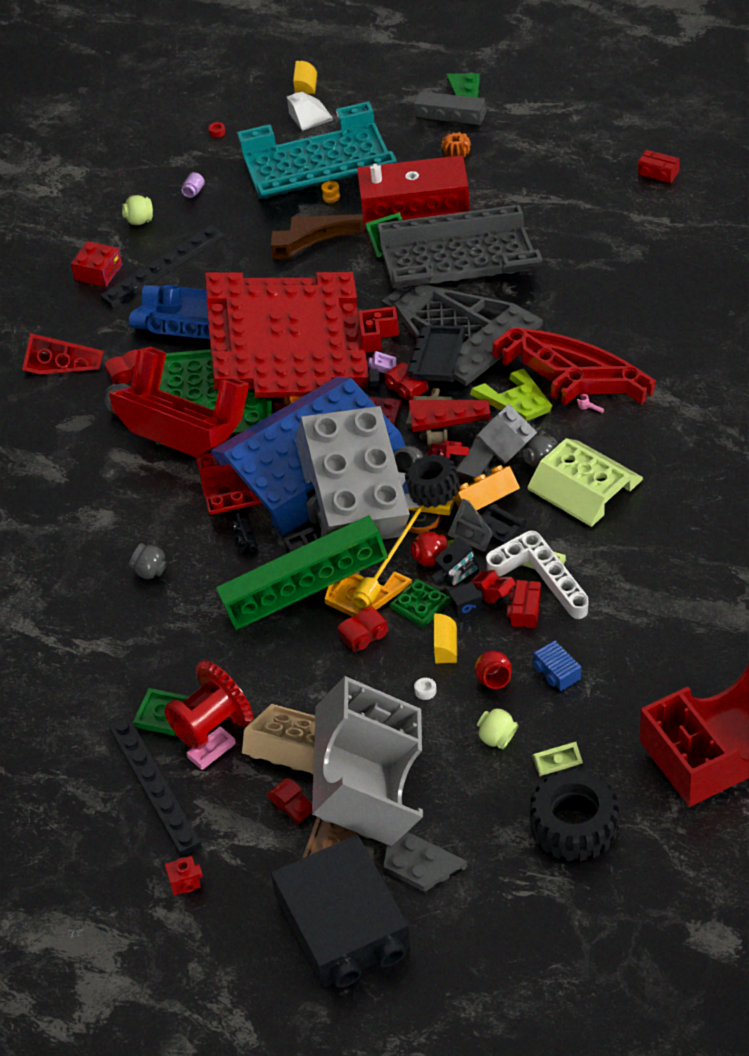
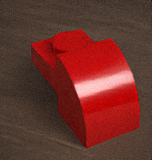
[469,570,516,604]
[266,778,312,825]

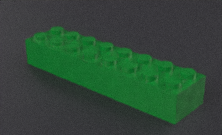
[216,515,388,630]

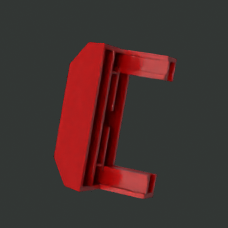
[109,347,249,457]

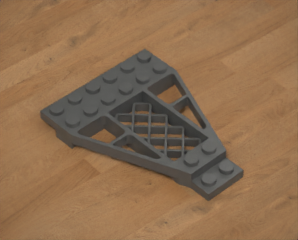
[382,285,543,386]

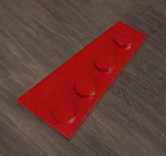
[409,400,491,432]

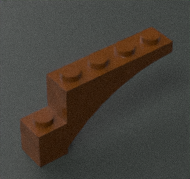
[271,214,364,259]

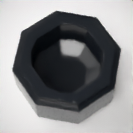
[368,369,380,387]

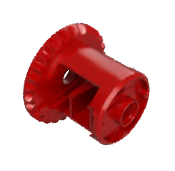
[164,660,254,750]

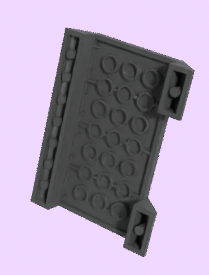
[377,205,543,289]

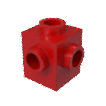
[165,856,203,896]

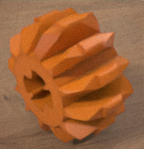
[441,132,471,157]

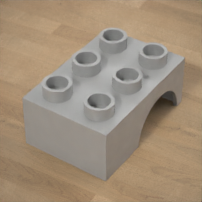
[295,406,410,539]
[312,676,423,846]

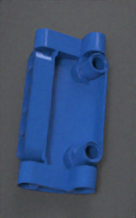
[129,285,209,339]

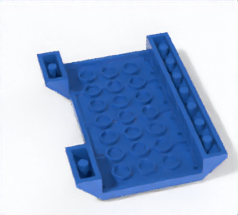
[211,376,406,537]

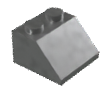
[476,404,537,465]

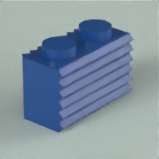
[533,640,581,691]

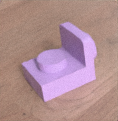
[367,351,397,373]

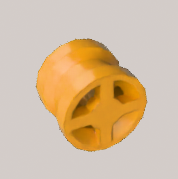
[321,181,340,203]

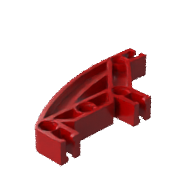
[492,328,656,405]

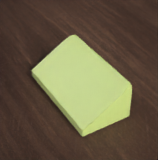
[531,742,583,776]

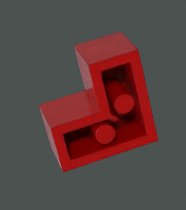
[358,306,399,353]

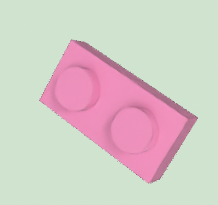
[186,727,236,770]

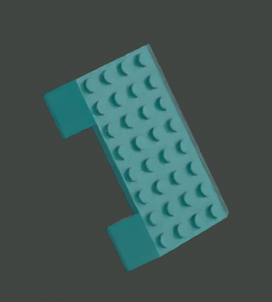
[237,101,397,199]

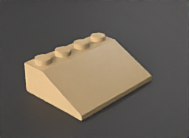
[242,704,315,775]

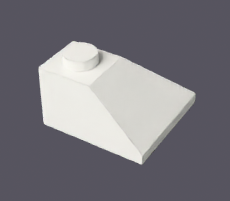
[287,92,333,131]

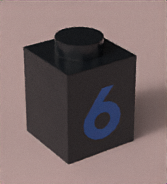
[449,582,484,619]

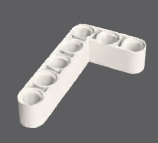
[486,531,588,619]

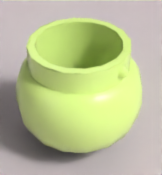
[122,195,153,225]
[477,708,518,749]

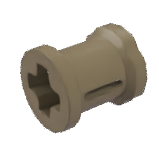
[427,429,448,448]

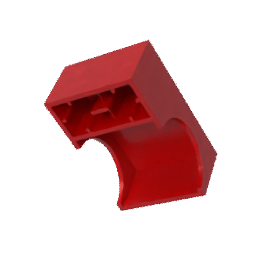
[640,664,749,807]

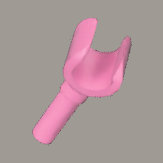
[577,394,604,413]

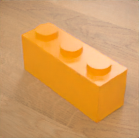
[454,465,520,510]

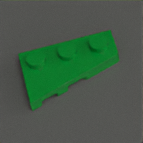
[447,73,480,98]

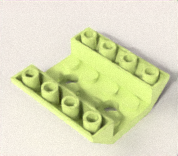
[528,438,643,527]

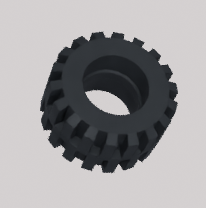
[405,454,460,508]

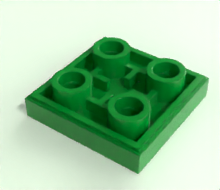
[390,578,450,628]

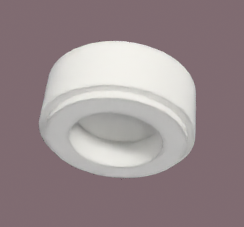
[414,678,437,700]

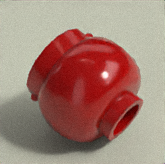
[411,532,448,567]
[474,650,512,689]

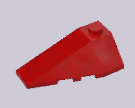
[22,333,104,374]

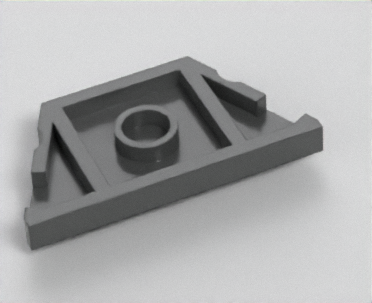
[384,832,468,892]

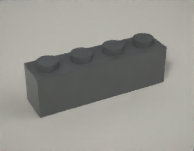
[414,91,486,125]
[456,418,499,485]

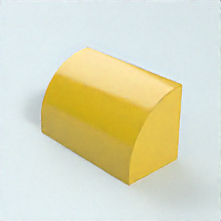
[293,61,317,94]
[434,614,457,664]

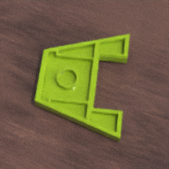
[470,368,552,421]

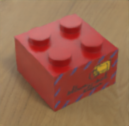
[71,241,122,287]

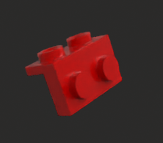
[428,440,469,458]

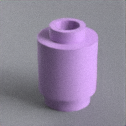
[182,172,205,198]

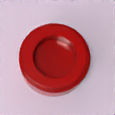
[208,122,226,138]

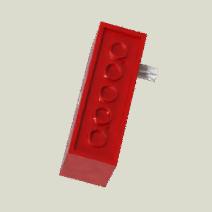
[357,155,470,227]

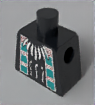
[430,536,479,587]

